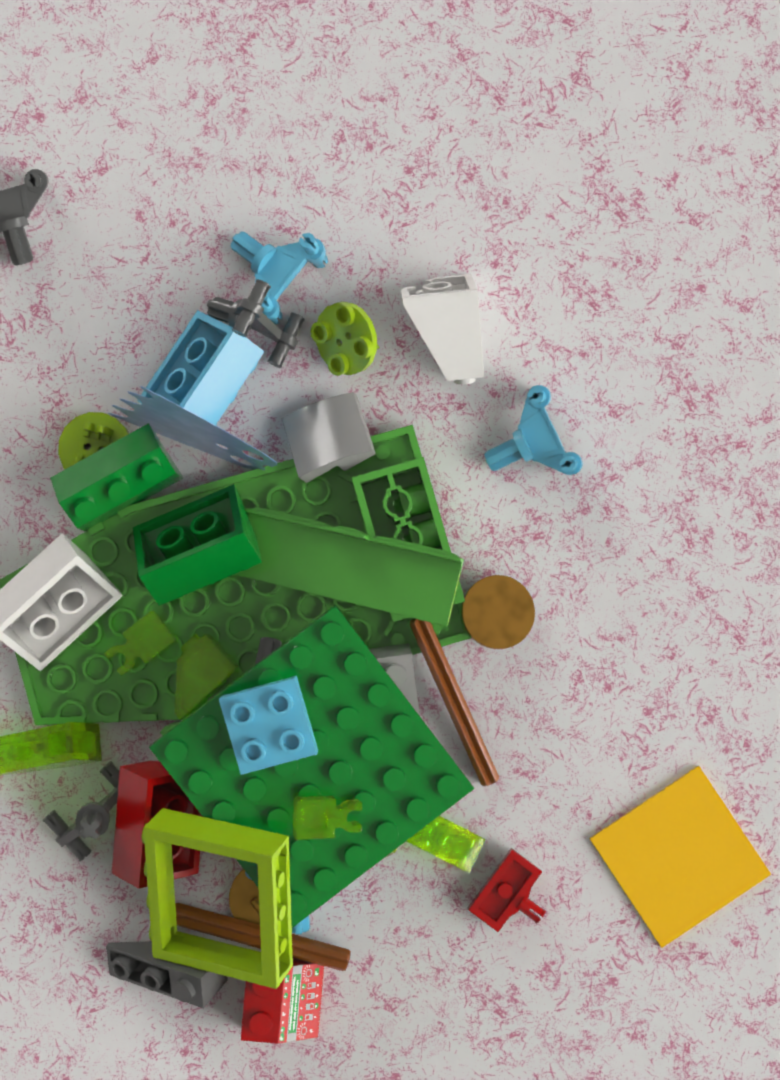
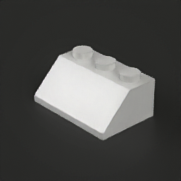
[0,533,123,671]

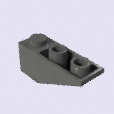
[106,941,228,1009]

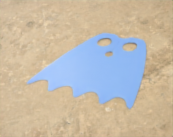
[108,386,277,470]

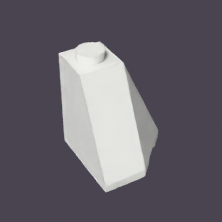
[401,274,484,384]

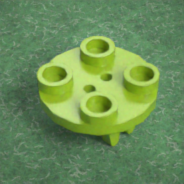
[310,301,380,376]
[58,412,129,469]

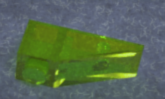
[0,722,102,776]

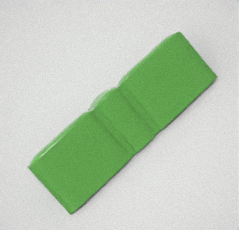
[235,508,464,627]

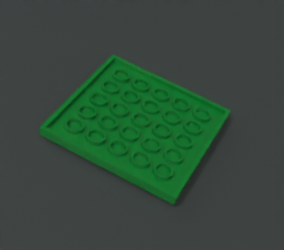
[149,605,474,928]

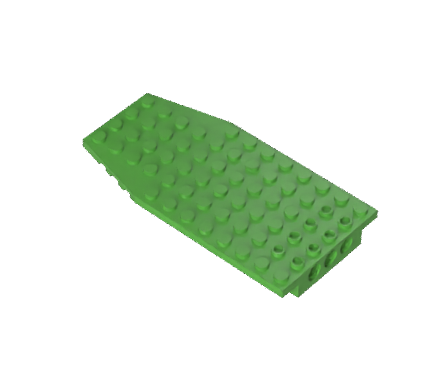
[0,424,472,725]

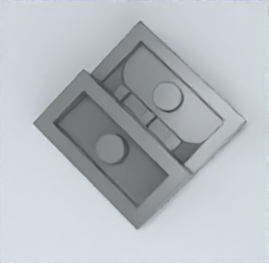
[281,392,376,483]

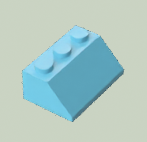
[137,310,264,426]

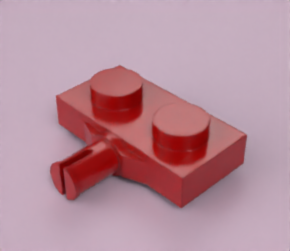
[467,848,546,932]

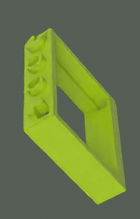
[142,808,293,989]

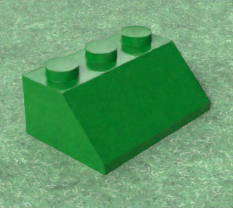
[50,423,183,531]
[132,484,262,606]

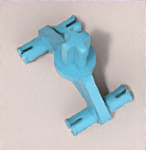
[230,231,328,325]
[484,385,583,475]

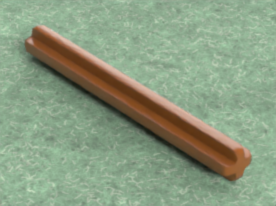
[410,619,499,786]
[175,903,351,971]

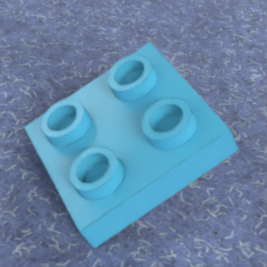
[219,676,318,775]

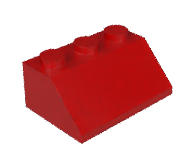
[111,760,203,889]

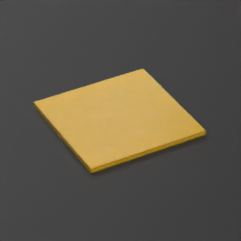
[589,765,772,948]

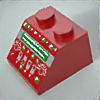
[241,958,324,1044]

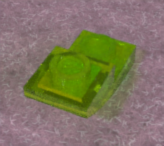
[406,816,486,874]

